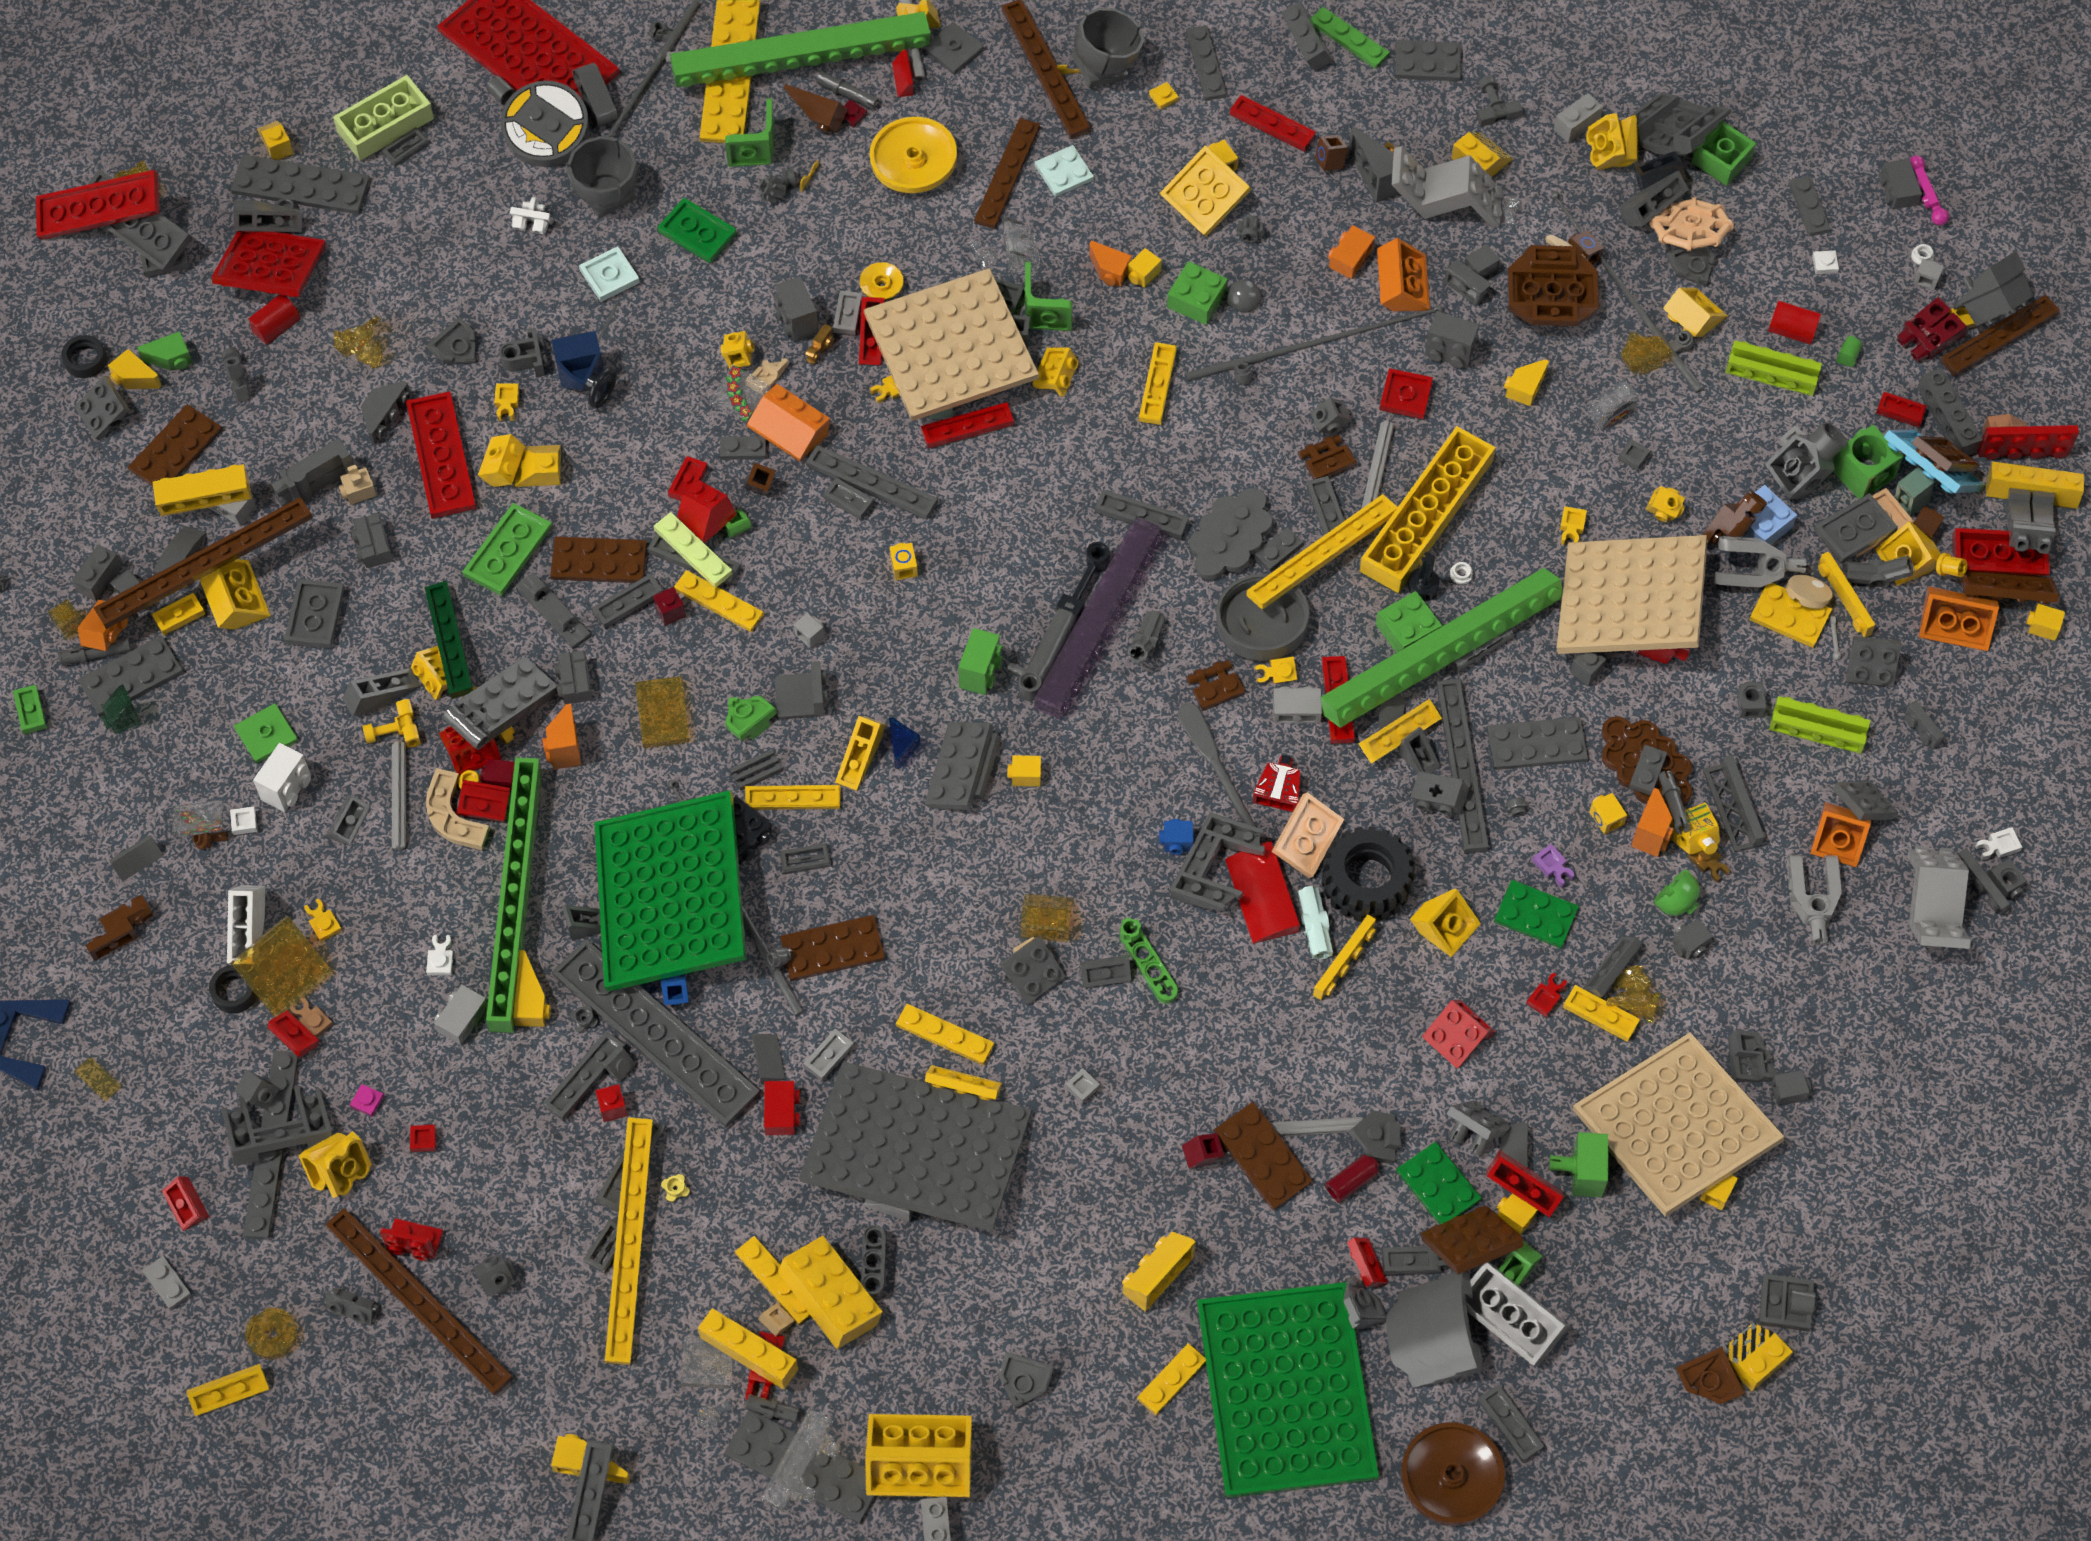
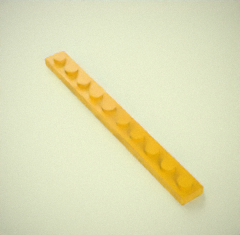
[604,1117,653,1365]

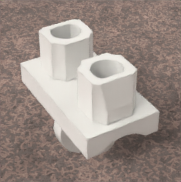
[510,197,554,235]

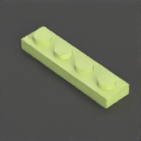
[654,512,732,588]

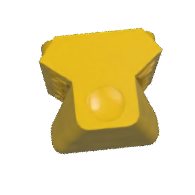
[1586,113,1637,170]
[299,1131,372,1198]

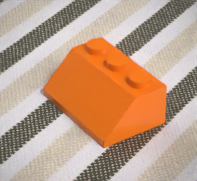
[1377,237,1430,311]
[747,384,830,461]
[1919,586,1999,651]

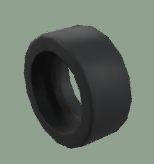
[61,335,107,379]
[209,965,258,1014]

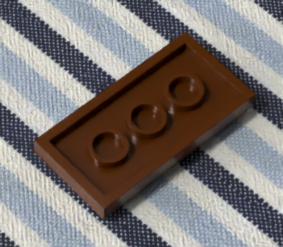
[127,404,223,486]
[1912,436,1980,473]
[550,536,647,583]
[1958,572,2059,604]
[780,915,885,982]
[1213,1101,1312,1211]

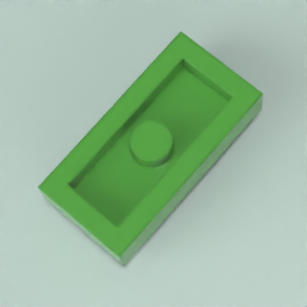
[13,684,47,734]

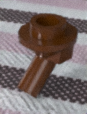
[193,829,228,849]

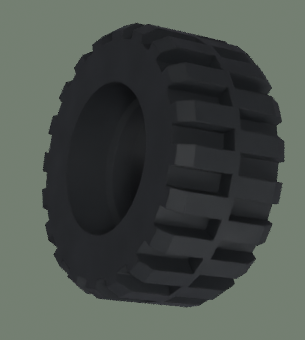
[1322,826,1415,921]

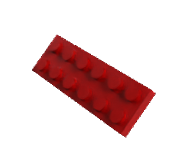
[36,170,160,239]
[406,391,476,519]

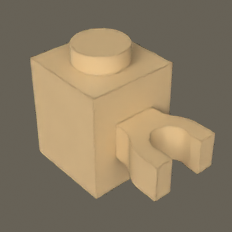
[339,464,376,505]

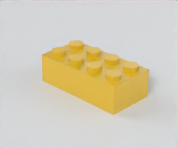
[778,1236,883,1349]

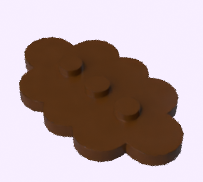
[1601,716,1692,806]

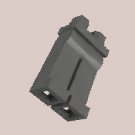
[271,438,354,507]
[2006,488,2056,554]

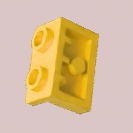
[1032,347,1079,396]
[411,646,448,700]

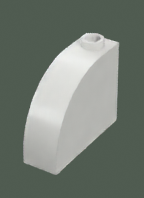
[227,885,265,964]

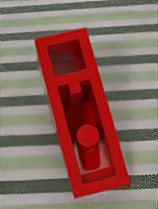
[859,297,886,365]

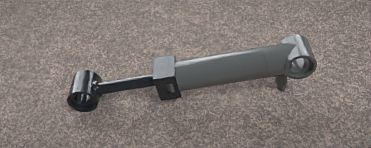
[1006,542,1109,702]

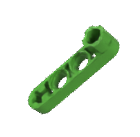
[1119,917,1178,1004]

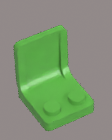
[725,98,775,167]
[1025,262,1072,331]

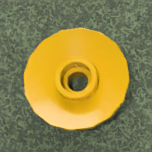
[859,262,903,300]

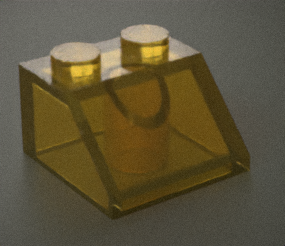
[1020,894,1073,942]

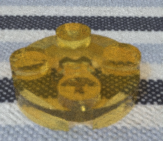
[245,1308,298,1359]

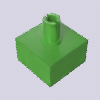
[1549,1132,1608,1198]

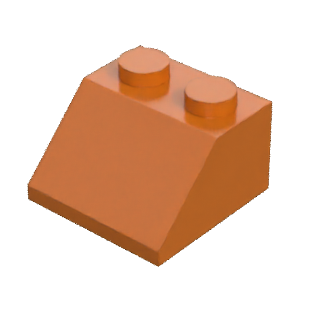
[542,704,581,770]
[1631,788,1674,857]
[1810,802,1871,867]

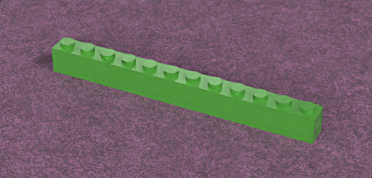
[670,11,930,87]
[1320,568,1563,728]
[486,758,542,1033]

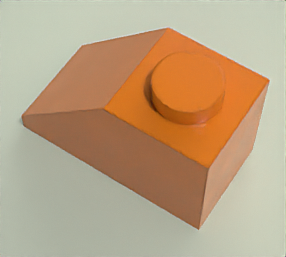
[1089,240,1132,287]

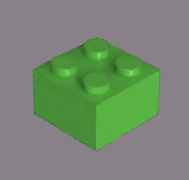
[1691,121,1756,186]
[1167,261,1228,325]
[1375,591,1442,653]
[958,628,1003,695]

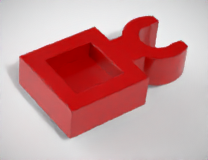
[1526,973,1567,1017]

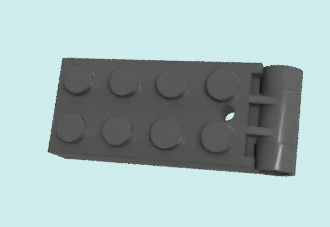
[443,656,557,750]

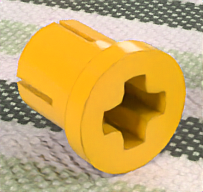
[1936,553,1967,577]

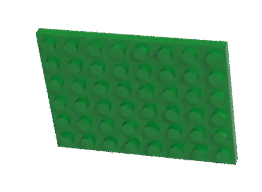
[594,790,747,992]
[1197,1282,1379,1498]

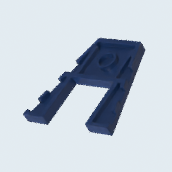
[0,999,71,1091]

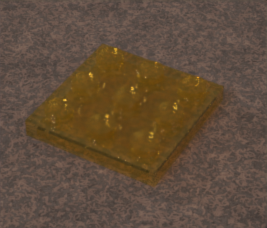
[230,916,333,1018]

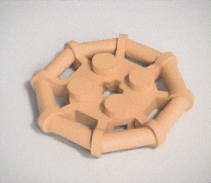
[1650,197,1734,251]

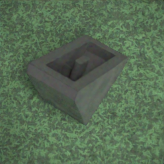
[1399,727,1440,774]
[562,905,601,941]

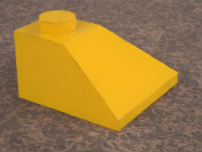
[515,445,561,487]
[1875,521,1941,586]
[1410,889,1481,957]

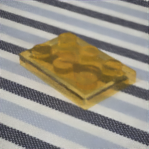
[635,676,690,748]

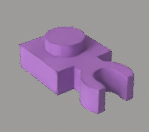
[1532,844,1575,887]

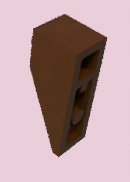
[783,84,848,133]

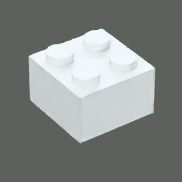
[253,743,311,812]

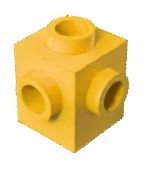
[720,331,755,369]
[1645,486,1685,522]

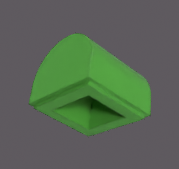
[1836,335,1862,367]
[723,508,752,538]

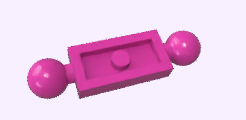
[1910,155,1949,226]

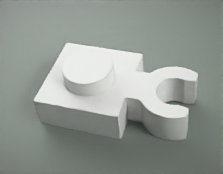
[1975,827,2022,860]
[426,935,453,976]

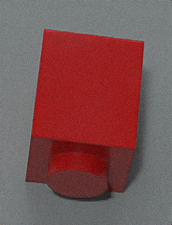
[595,1084,628,1122]

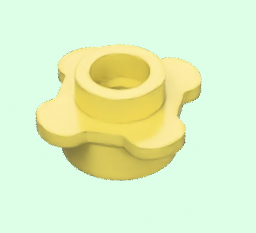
[661,1174,690,1202]

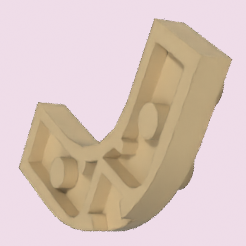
[426,768,490,850]

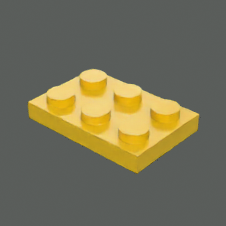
[1749,583,1832,648]

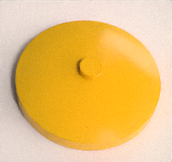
[870,117,957,193]

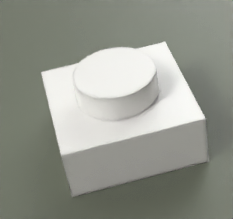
[1812,251,1839,274]
[230,807,257,835]

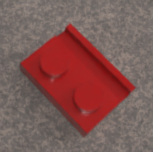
[456,780,510,823]

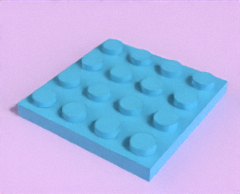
[1884,429,1985,494]

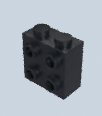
[733,796,772,865]

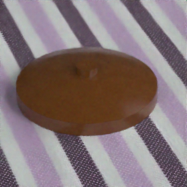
[1401,1422,1505,1526]

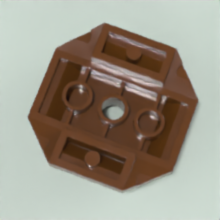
[1507,245,1599,326]

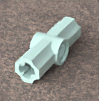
[1298,886,1333,960]

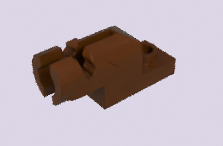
[1702,491,1767,546]
[85,894,153,961]

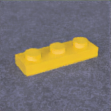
[1563,985,1640,1042]
[924,1065,1002,1100]
[1137,1343,1206,1416]
[186,1364,269,1416]

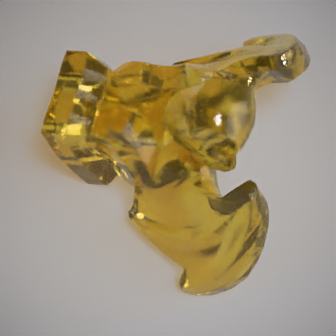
[334,315,383,369]
[1606,965,1661,1023]

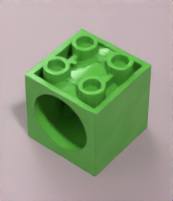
[1833,425,1904,499]

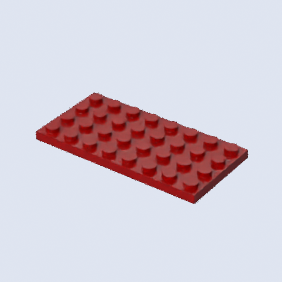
[437,0,620,102]

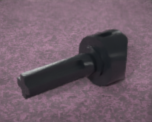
[1408,552,1440,602]

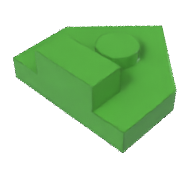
[725,696,777,741]

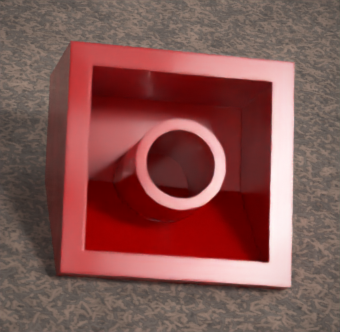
[677,480,737,543]

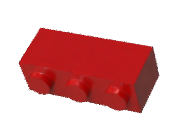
[1486,1150,1563,1218]

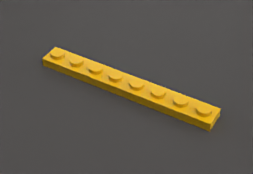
[1247,494,1398,610]

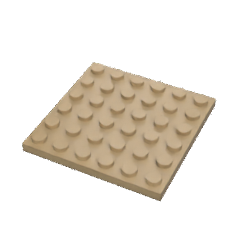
[864,268,1039,421]
[1557,535,1708,654]
[1573,1032,1784,1217]

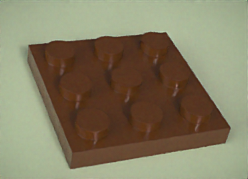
[1421,1205,1524,1274]

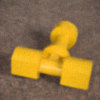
[362,699,421,748]

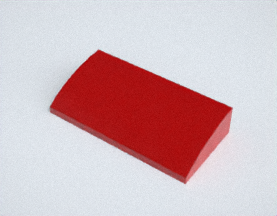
[1952,528,2049,576]
[1225,841,1300,944]

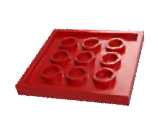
[212,231,326,297]

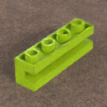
[1725,340,1822,396]
[1769,696,1870,754]

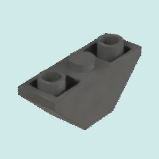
[361,381,411,445]

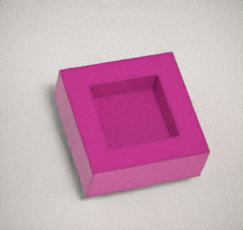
[350,1084,384,1117]

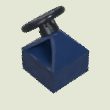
[551,331,617,408]

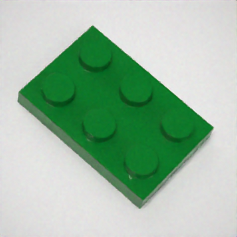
[657,198,737,264]
[1494,879,1579,949]
[1396,1142,1482,1225]

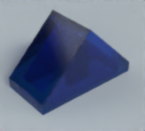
[889,717,921,769]

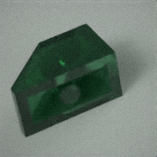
[102,684,141,735]

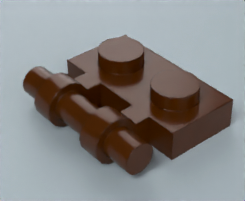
[1298,435,1356,479]
[1186,660,1245,711]

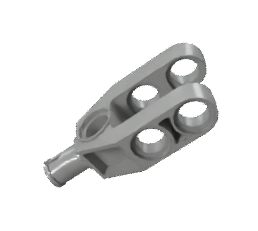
[1713,536,1807,587]
[1787,855,1842,945]

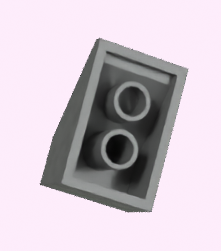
[1348,127,1400,203]

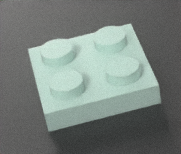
[1035,145,1094,197]
[579,246,640,302]

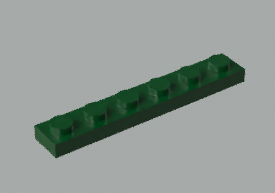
[424,581,474,699]

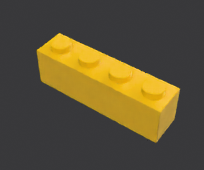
[1986,461,2084,509]
[153,464,252,516]
[698,1308,799,1390]

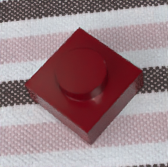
[843,100,867,128]

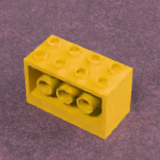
[865,1414,972,1497]

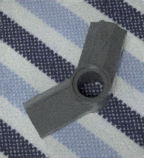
[1842,555,1914,589]
[1127,610,1165,664]

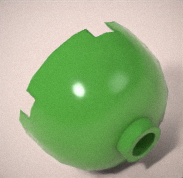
[1653,869,1701,916]

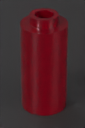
[1324,1154,1379,1203]

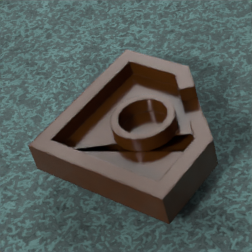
[1675,1346,1744,1404]

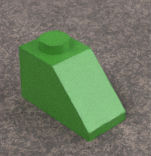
[137,331,192,371]
[1499,1241,1543,1286]

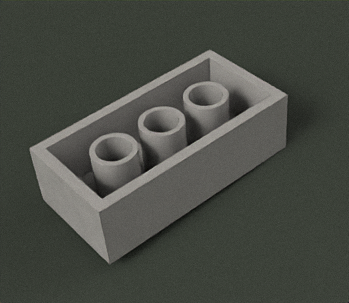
[1466,1262,1570,1366]

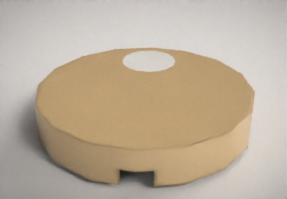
[1786,575,1832,609]

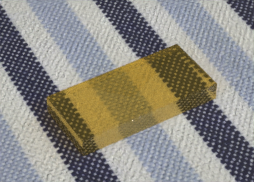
[74,1057,121,1101]

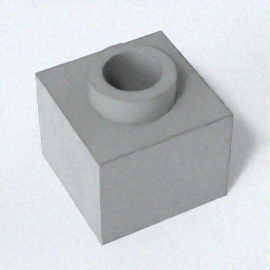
[1913,259,1944,290]
[794,613,824,649]

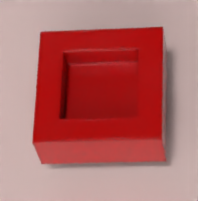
[410,1124,436,1152]

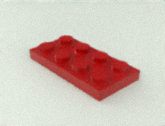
[1978,425,2079,460]

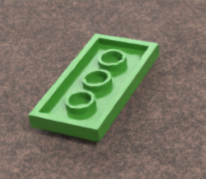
[462,503,552,596]

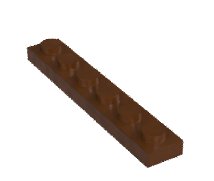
[974,118,1040,229]
[1940,295,2060,377]

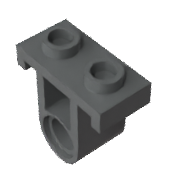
[499,328,548,377]

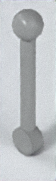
[1830,616,1842,660]

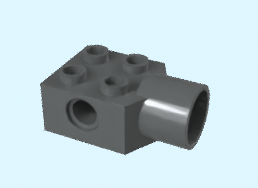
[1765,422,1847,499]

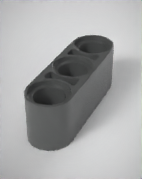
[573,63,618,127]
[861,1225,886,1301]

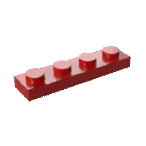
[1230,95,1316,152]
[921,402,1014,449]
[1321,656,1355,744]

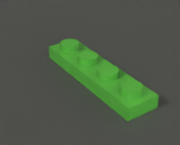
[1312,7,1390,69]

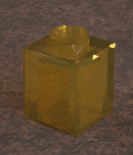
[48,599,82,640]

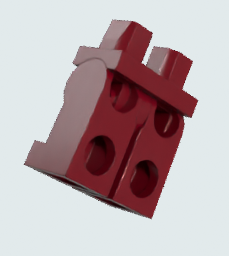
[1897,296,1967,363]

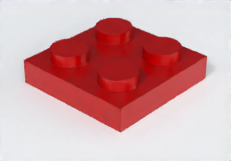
[1379,368,1433,419]

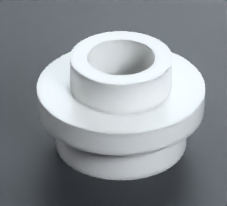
[1911,244,1934,265]
[1450,562,1473,585]

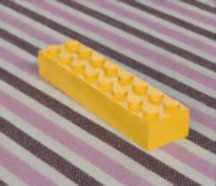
[1359,426,1496,594]

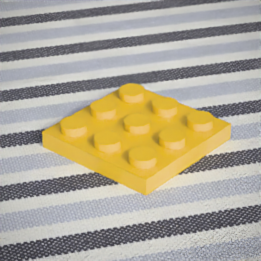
[1160,146,1252,237]

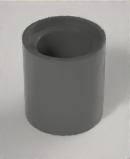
[487,76,516,105]

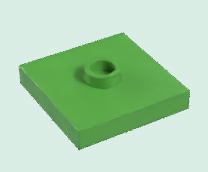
[234,703,298,764]

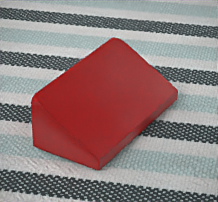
[892,49,914,97]
[162,1176,210,1231]

